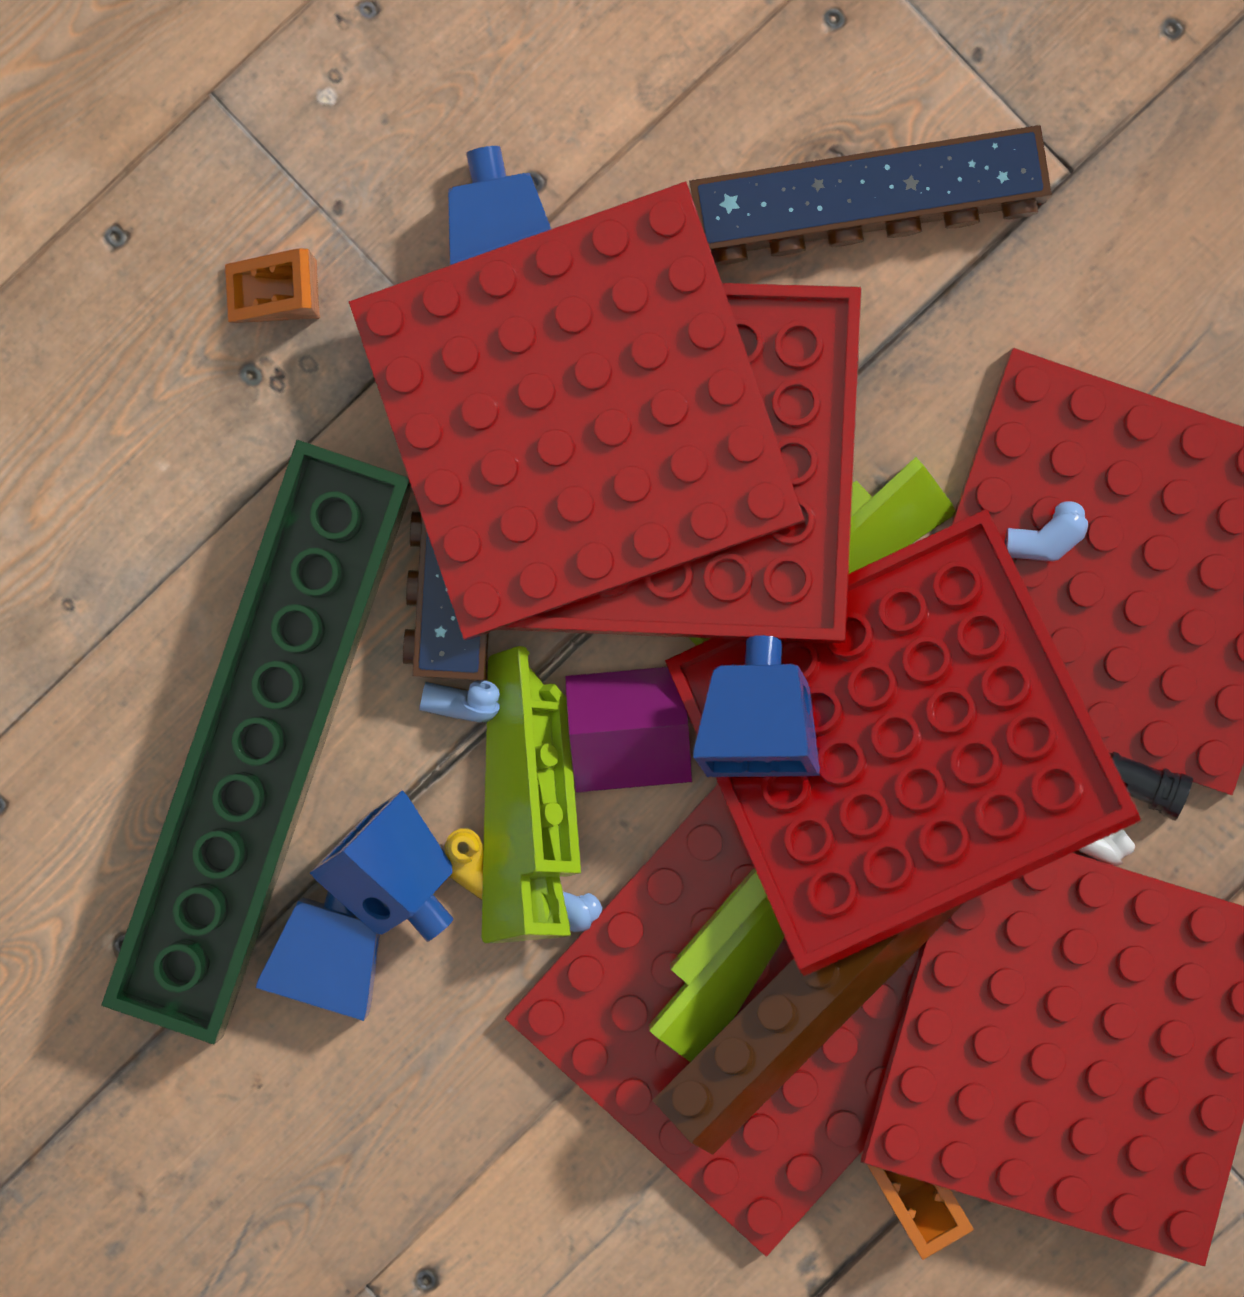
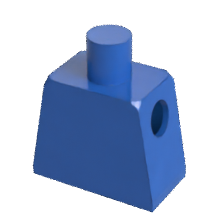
[448,146,551,265]
[693,635,820,777]
[310,790,454,942]
[256,891,380,1021]

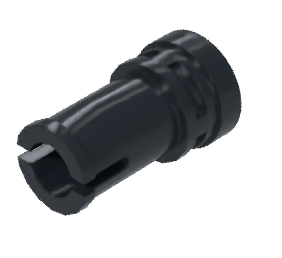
[1111,751,1193,821]

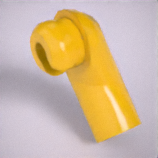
[445,828,484,900]

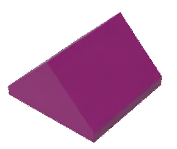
[565,667,692,793]

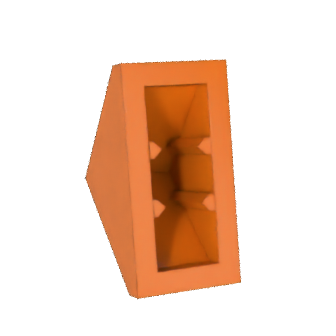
[225,248,320,323]
[861,1155,974,1260]

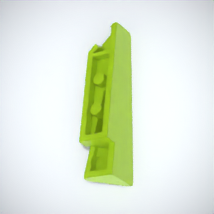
[689,457,955,645]

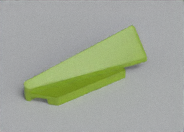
[481,646,581,943]
[649,867,785,1062]

